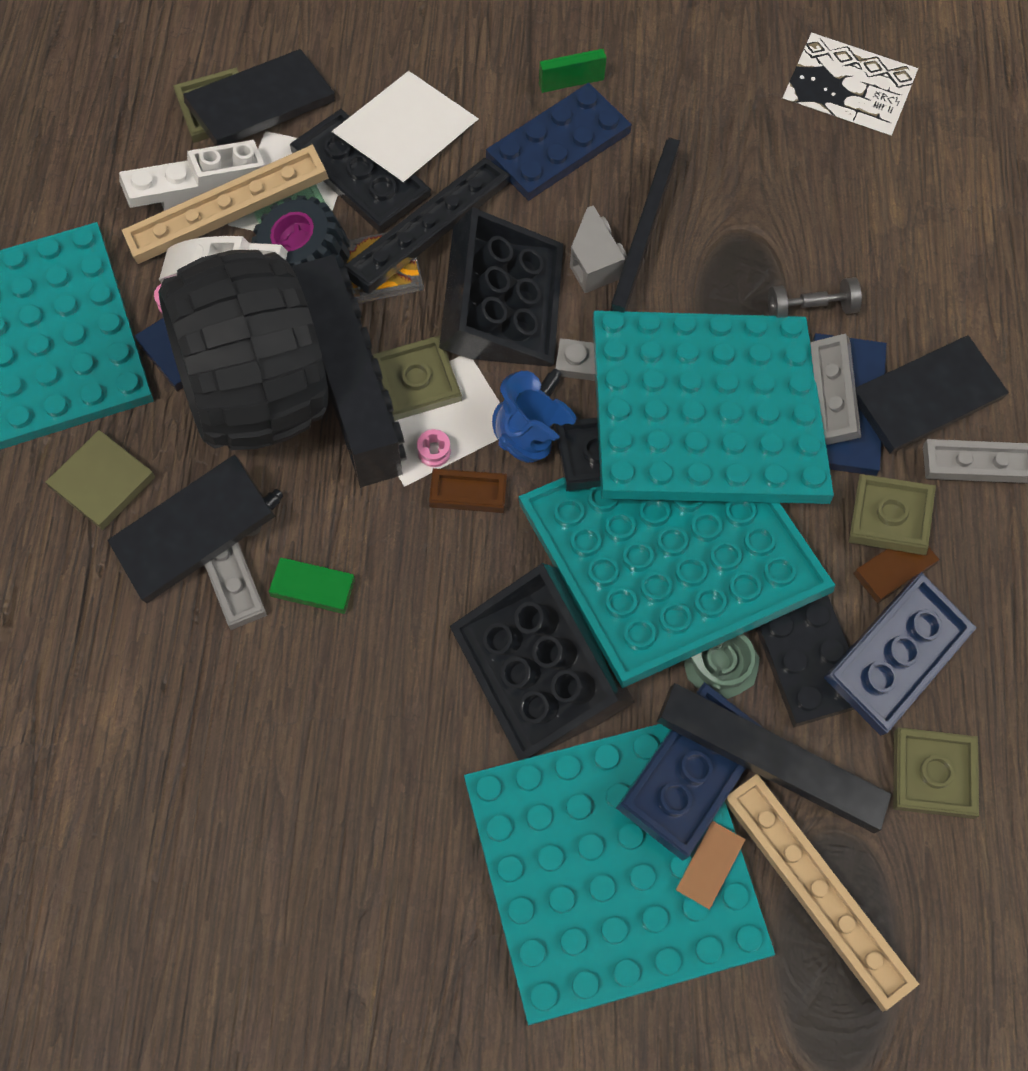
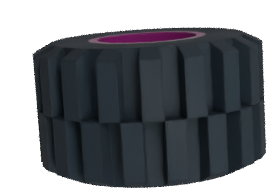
[251,195,350,268]

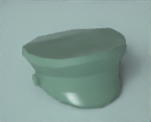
[684,634,760,699]

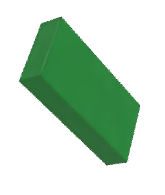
[539,49,607,93]
[269,557,355,614]

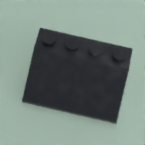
[439,207,564,367]
[450,563,635,760]

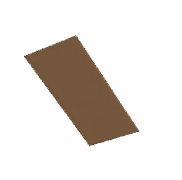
[676,821,746,910]

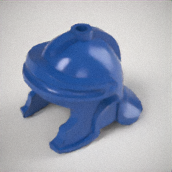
[492,371,577,463]

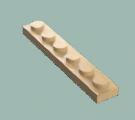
[122,144,329,264]
[725,774,920,1012]

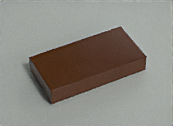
[429,468,507,513]
[853,546,940,604]

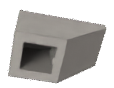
[570,205,627,293]

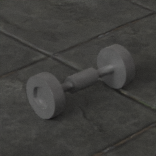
[768,277,862,318]

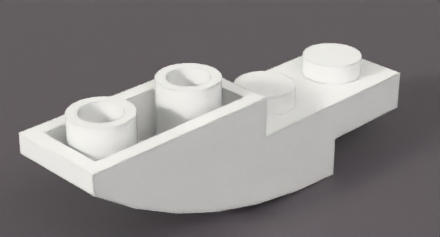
[119,140,265,211]
[159,236,288,283]

